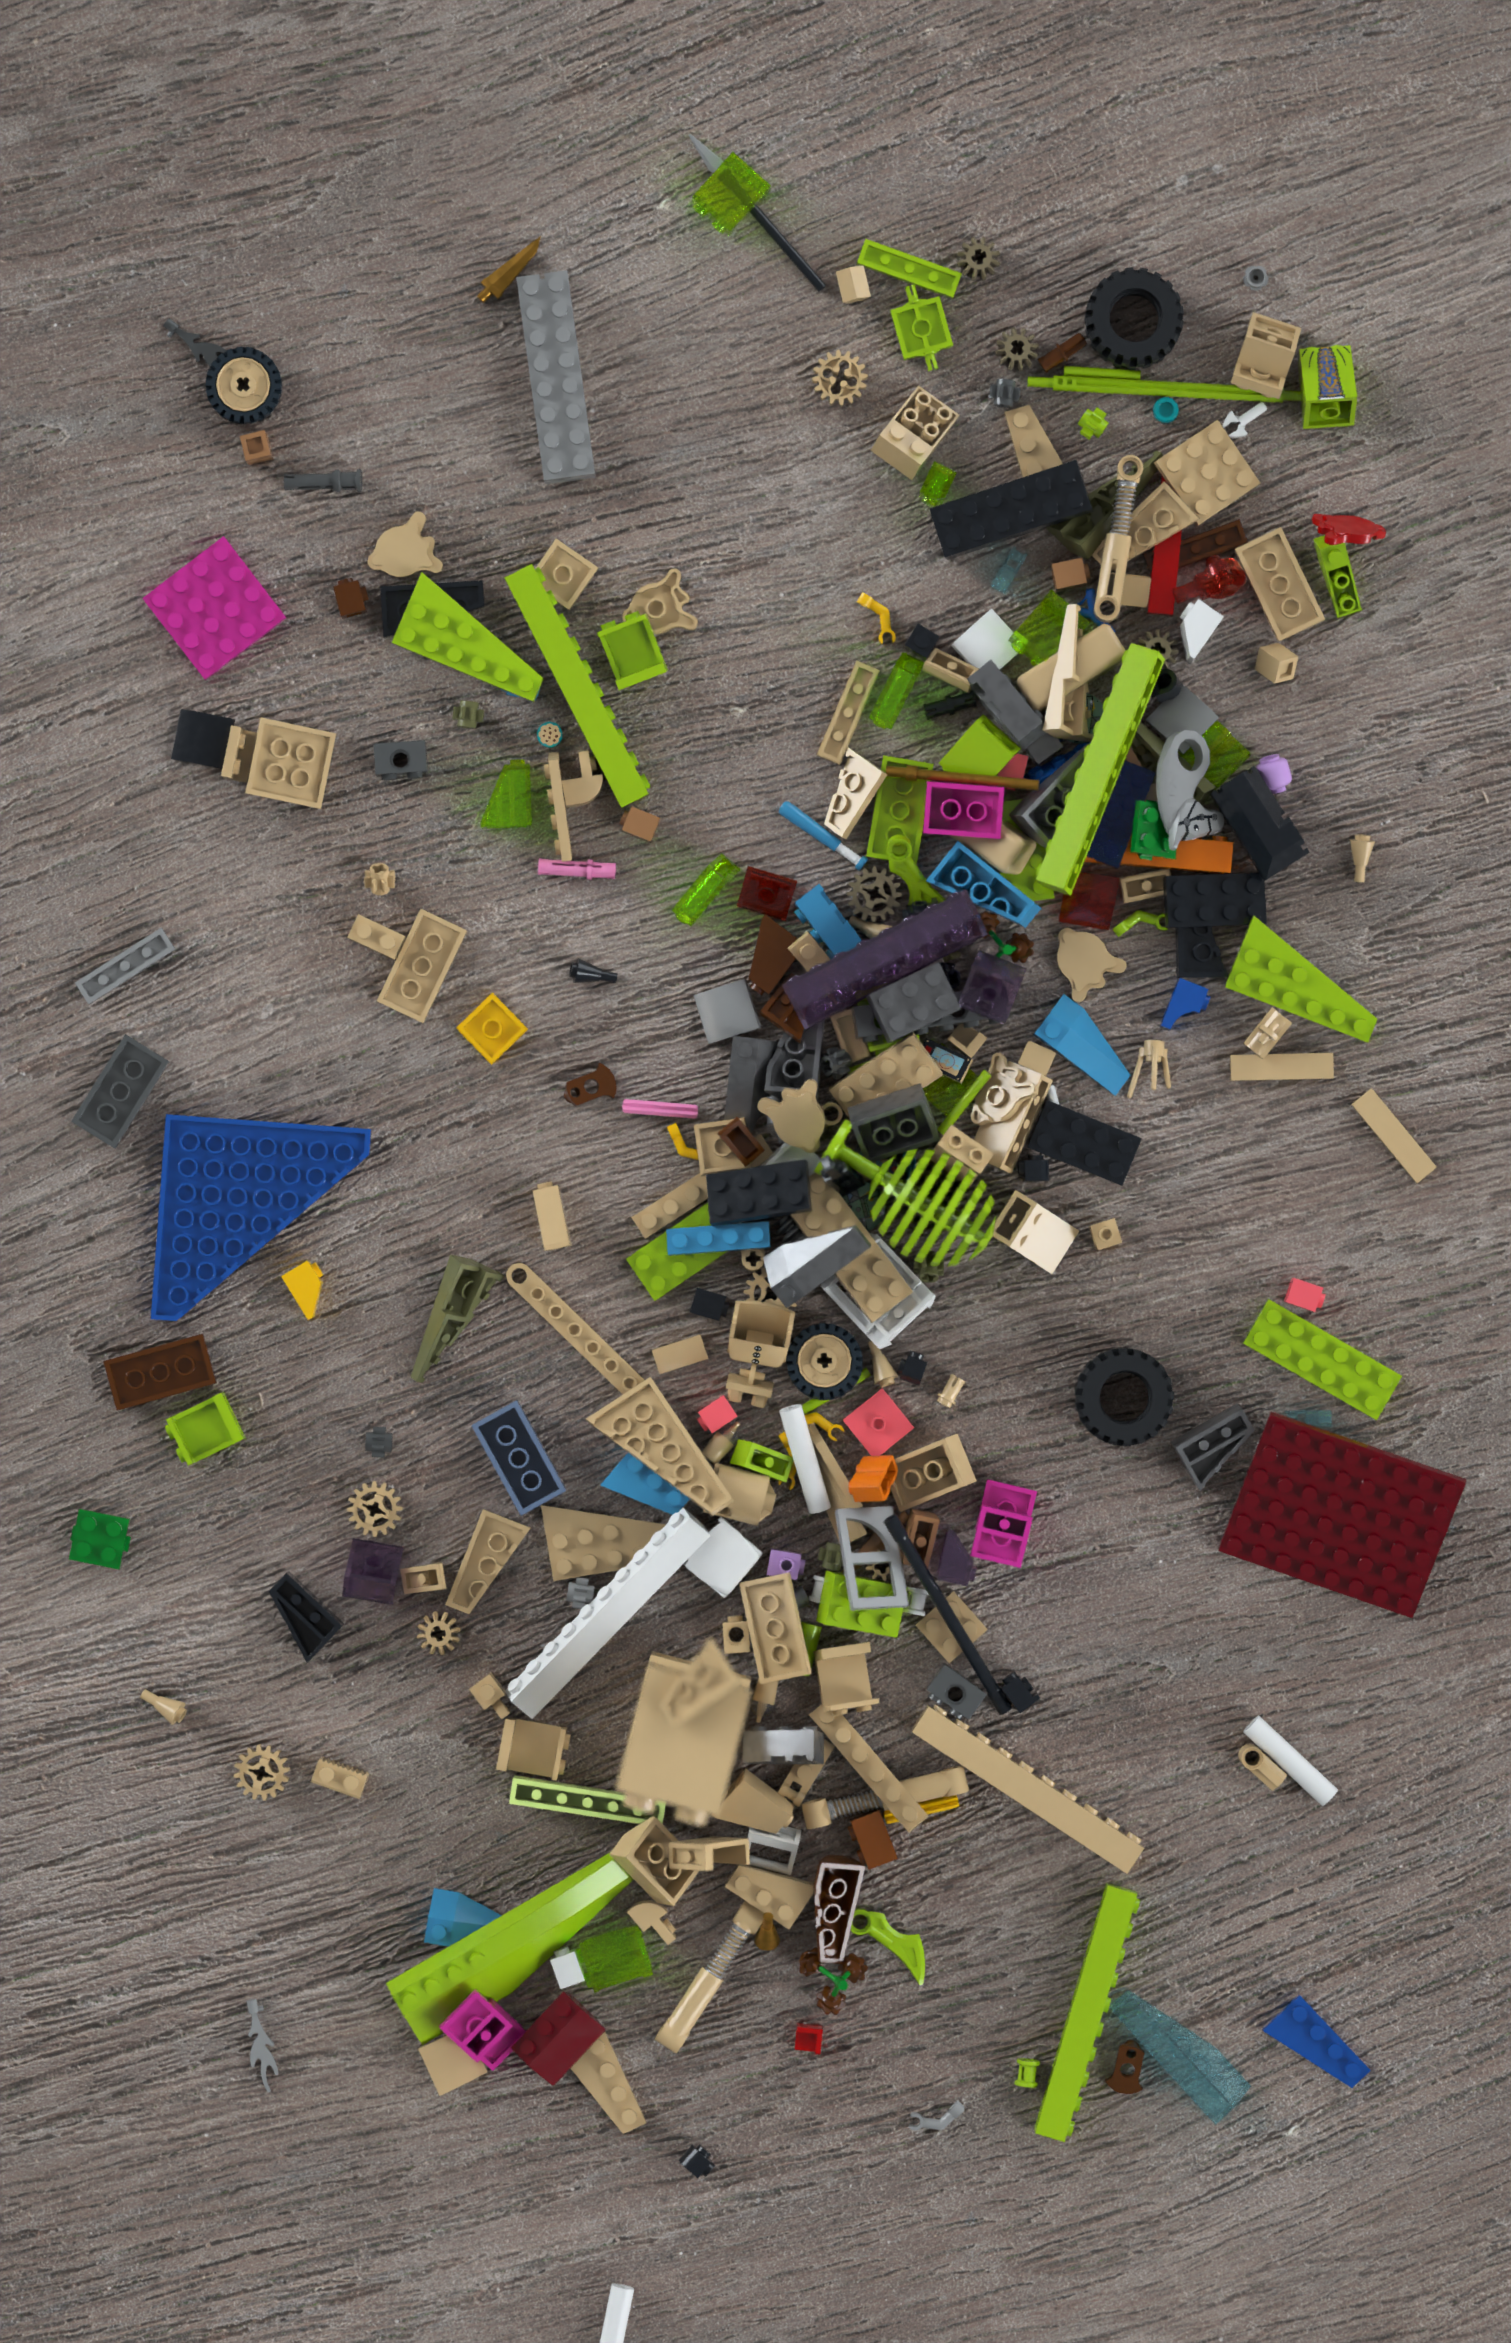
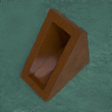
[718,1117,765,1167]

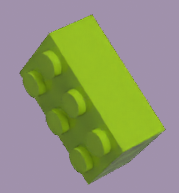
[816,1570,908,1638]

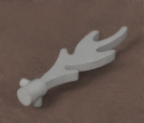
[246,1998,279,2093]

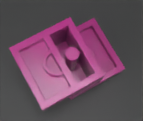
[970,1479,1037,1568]
[439,1989,527,2071]

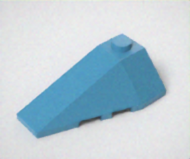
[1033,994,1131,1096]
[424,1888,502,1947]

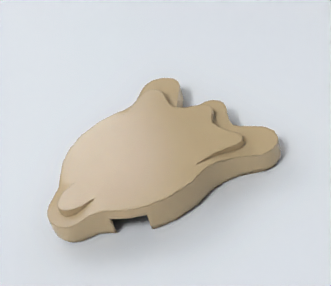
[368,511,443,578]
[622,568,698,635]
[1057,928,1127,1002]
[971,1053,1039,1126]
[757,1079,825,1153]

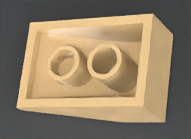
[890,1434,977,1512]

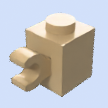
[469,1672,510,1719]

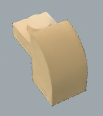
[562,751,603,808]

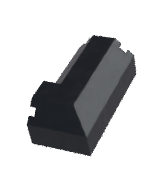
[1209,766,1310,881]

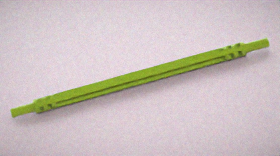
[1027,375,1302,403]

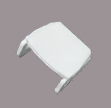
[683,1517,763,1598]

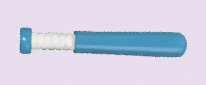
[779,801,868,871]

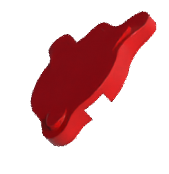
[1312,514,1387,545]

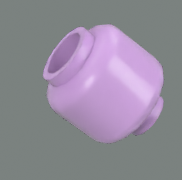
[1256,754,1292,794]

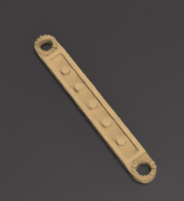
[506,1263,645,1394]

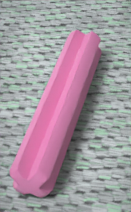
[622,1099,698,1119]

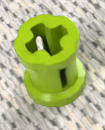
[1015,2058,1040,2088]

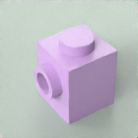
[767,1548,806,1580]

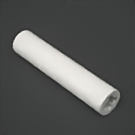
[779,1404,831,1514]
[1243,1715,1338,1806]
[600,2283,634,2343]

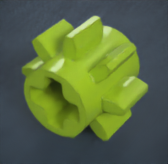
[1077,407,1109,440]

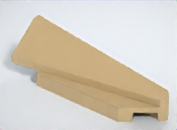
[807,1423,867,1544]

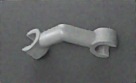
[908,2100,965,2130]

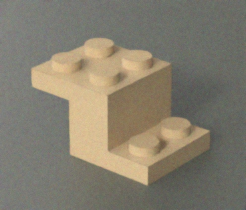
[1231,312,1301,399]

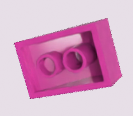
[923,781,1004,839]

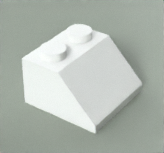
[1180,599,1224,664]

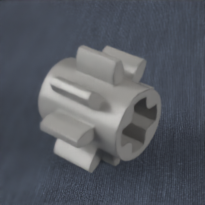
[566,1577,595,1609]

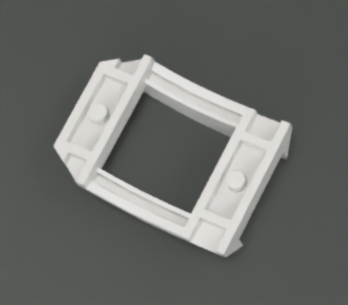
[821,1233,936,1349]

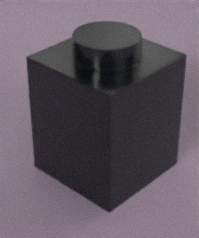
[904,623,940,661]
[690,1288,730,1321]

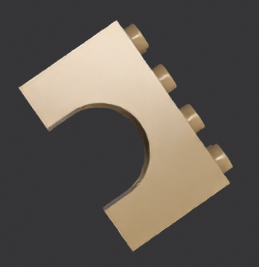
[616,1651,751,1826]

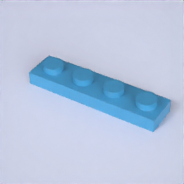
[666,1221,771,1256]

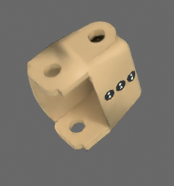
[727,1301,795,1368]

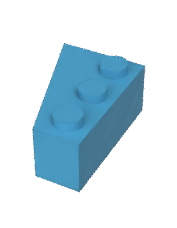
[600,1453,690,1515]

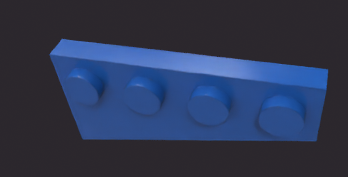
[1262,1995,1371,2088]

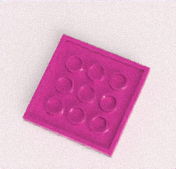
[143,536,287,680]

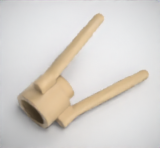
[1127,1040,1171,1098]

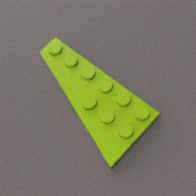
[392,572,544,702]
[1225,915,1378,1043]

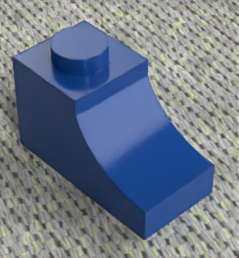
[1159,978,1211,1030]

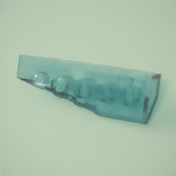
[1109,1989,1251,2125]

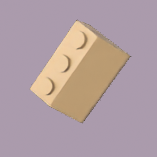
[609,1816,700,1906]

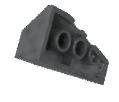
[765,998,826,1102]

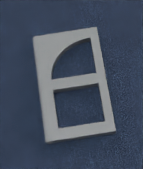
[835,1506,909,1611]

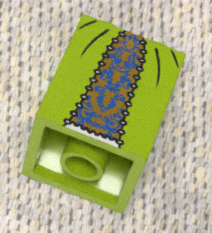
[1298,345,1357,429]

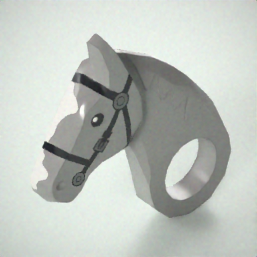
[1156,730,1224,851]

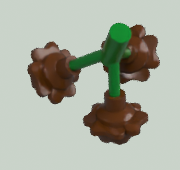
[970,911,1034,982]
[799,1947,868,2015]

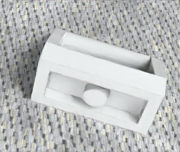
[747,1827,802,1875]

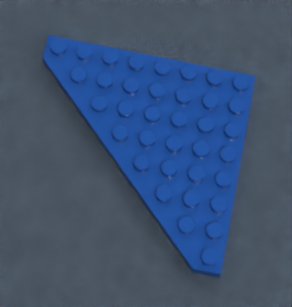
[151,1114,372,1321]

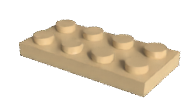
[1234,527,1325,642]
[377,909,467,1024]
[829,1032,943,1119]
[739,1572,812,1684]

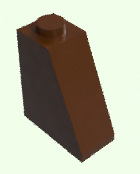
[748,914,797,996]

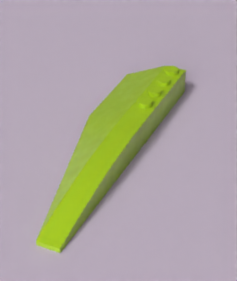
[386,1853,634,2045]

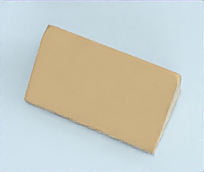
[1104,572,1151,608]
[652,1334,708,1374]

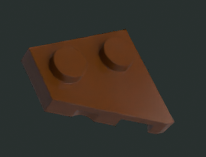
[760,973,812,1043]

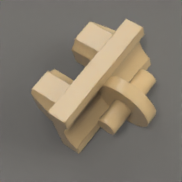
[1243,1007,1292,1059]
[726,1364,774,1408]

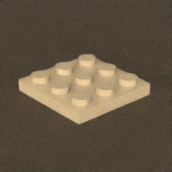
[1154,420,1261,527]
[245,717,336,809]

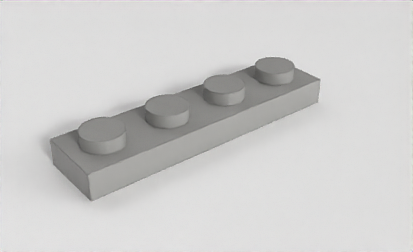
[75,928,176,1005]

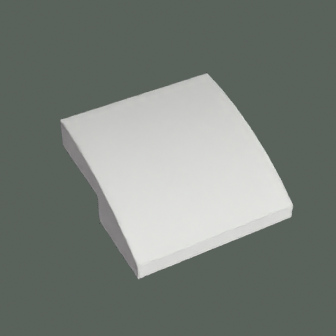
[951,608,1026,670]

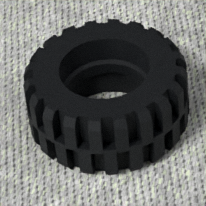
[1084,267,1184,370]
[1074,1348,1174,1446]

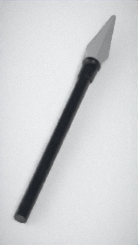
[689,134,826,292]

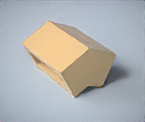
[836,265,871,304]

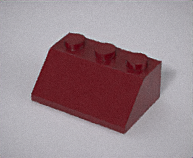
[511,1991,607,2086]

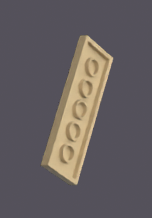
[790,1173,913,1323]

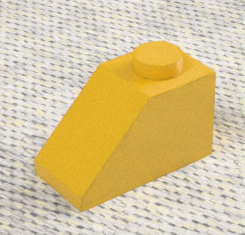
[281,1260,323,1320]

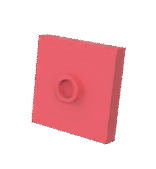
[843,1388,914,1456]

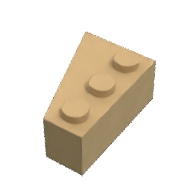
[725,1864,814,1930]

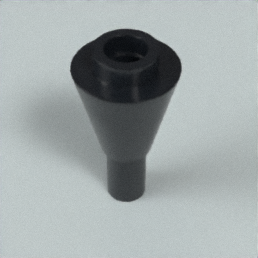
[569,958,618,983]

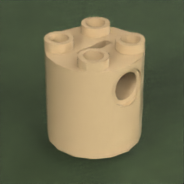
[703,1463,776,1526]

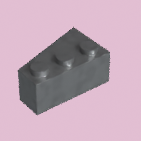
[967,660,1046,751]

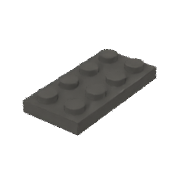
[71,1034,170,1149]

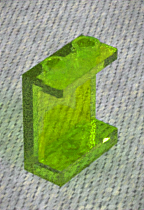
[692,152,771,236]
[1008,589,1090,667]
[576,1923,654,1993]

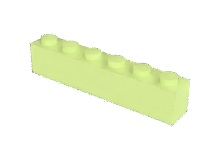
[509,1775,666,1824]

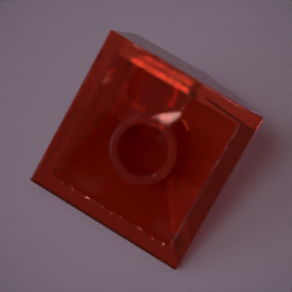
[1058,872,1119,931]

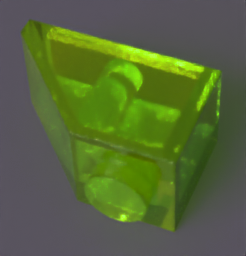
[919,461,957,507]

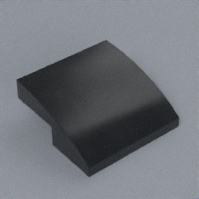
[171,709,235,769]

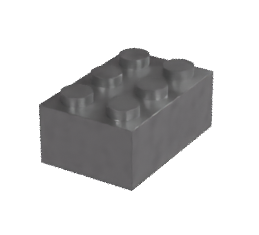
[866,962,961,1043]
[848,1083,940,1162]

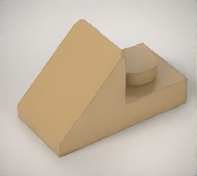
[400,1562,446,1594]

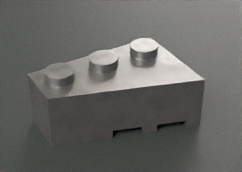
[1171,1404,1255,1491]
[743,1726,824,1764]

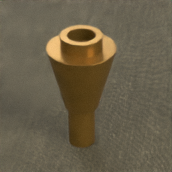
[754,1912,780,1951]

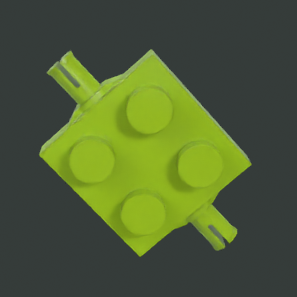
[890,285,953,372]

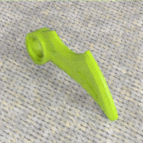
[887,834,959,913]
[851,1908,925,1985]

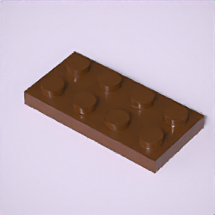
[103,1334,217,1411]

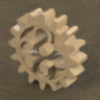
[812,350,868,407]

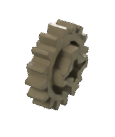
[846,866,902,923]

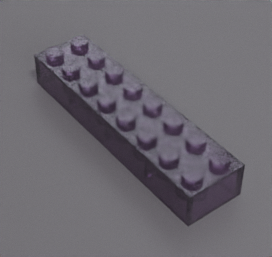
[782,889,987,1030]

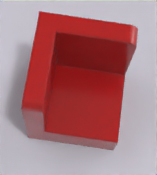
[794,2023,823,2055]

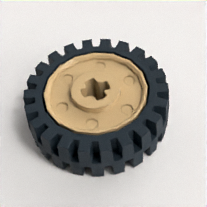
[205,347,282,424]
[787,1323,863,1401]

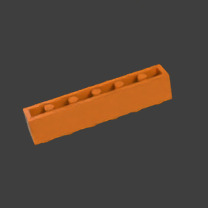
[1084,826,1234,874]

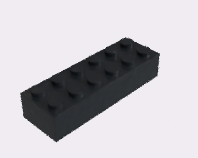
[930,460,1094,560]

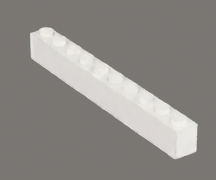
[505,1507,711,1719]

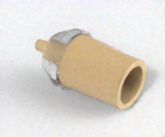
[701,1421,741,1465]
[750,1678,779,1723]

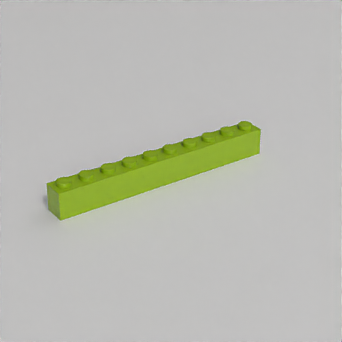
[505,564,651,808]
[1036,643,1165,896]
[1034,1883,1140,2142]

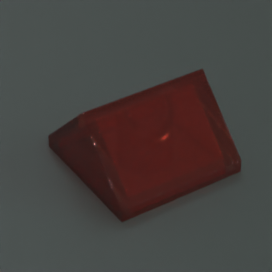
[737,866,797,921]

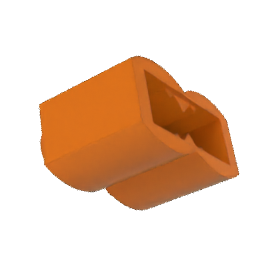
[848,1455,898,1502]

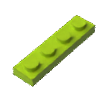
[857,239,962,299]

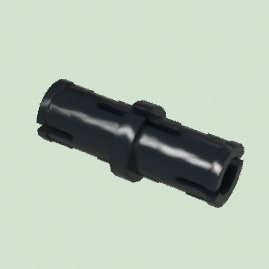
[923,690,977,720]

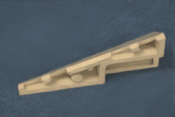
[1043,604,1093,742]

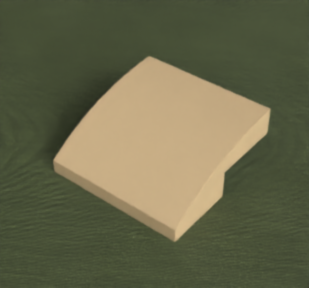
[418,2034,488,2096]

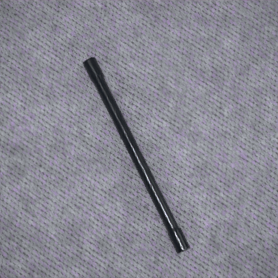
[884,1514,1012,1715]

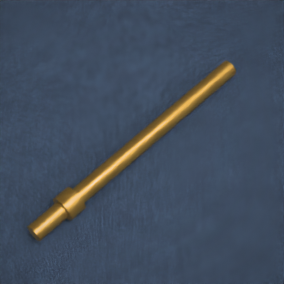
[886,765,1040,790]

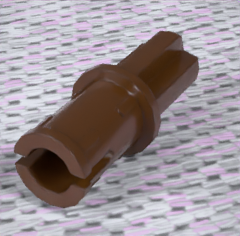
[1037,333,1087,373]

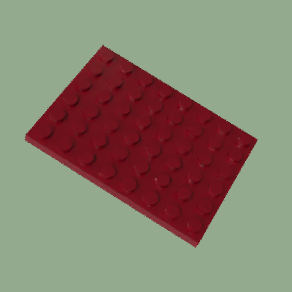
[1218,1411,1466,1618]

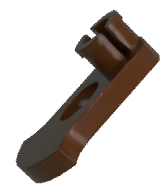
[564,1063,617,1107]
[1105,2040,1145,2094]

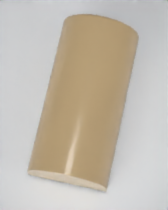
[922,648,979,693]
[1119,868,1171,904]

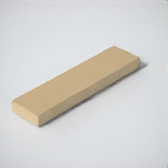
[816,660,880,765]
[1230,1053,1334,1081]
[1351,1088,1437,1184]

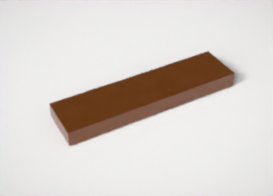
[1143,519,1248,575]

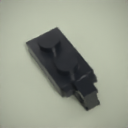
[819,1155,866,1197]

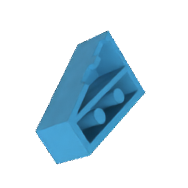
[794,884,866,966]

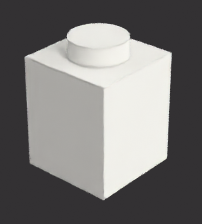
[550,1946,585,1989]

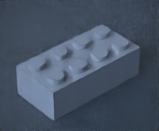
[471,1400,567,1515]

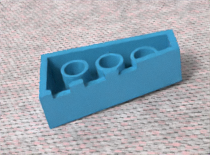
[926,841,1041,928]

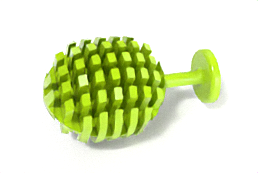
[814,1119,996,1267]

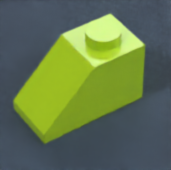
[730,1439,794,1482]

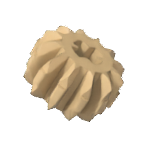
[417,1611,461,1655]

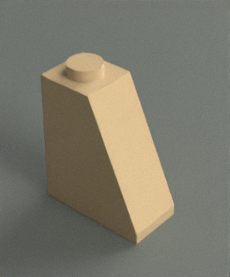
[533,1181,572,1251]
[712,1768,794,1834]

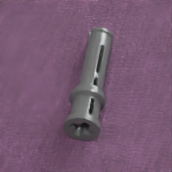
[284,469,363,493]

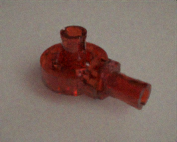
[1172,555,1247,604]

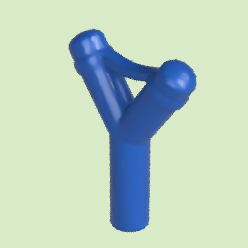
[1077,588,1116,632]

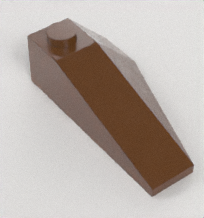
[813,1854,865,1964]

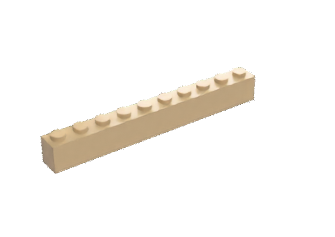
[911,1704,1144,1874]

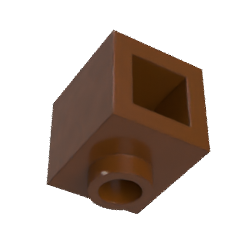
[333,578,369,619]

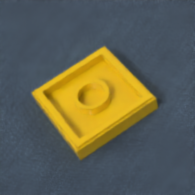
[456,992,529,1065]

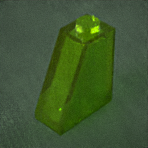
[869,652,924,729]
[480,759,533,829]
[672,853,741,927]

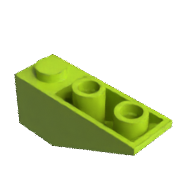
[1313,535,1362,618]

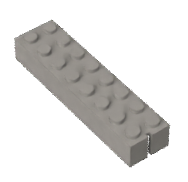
[516,270,596,485]

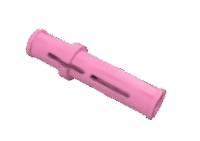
[538,858,616,880]

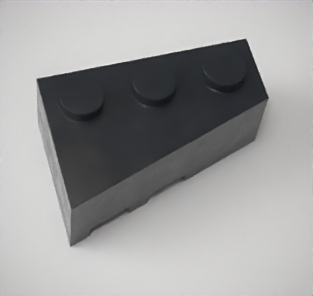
[269,1571,344,1663]

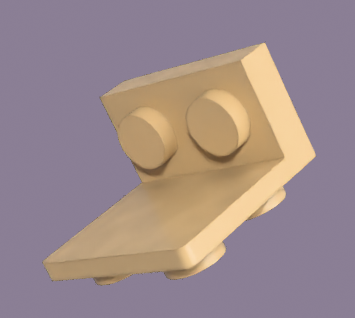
[221,725,257,783]

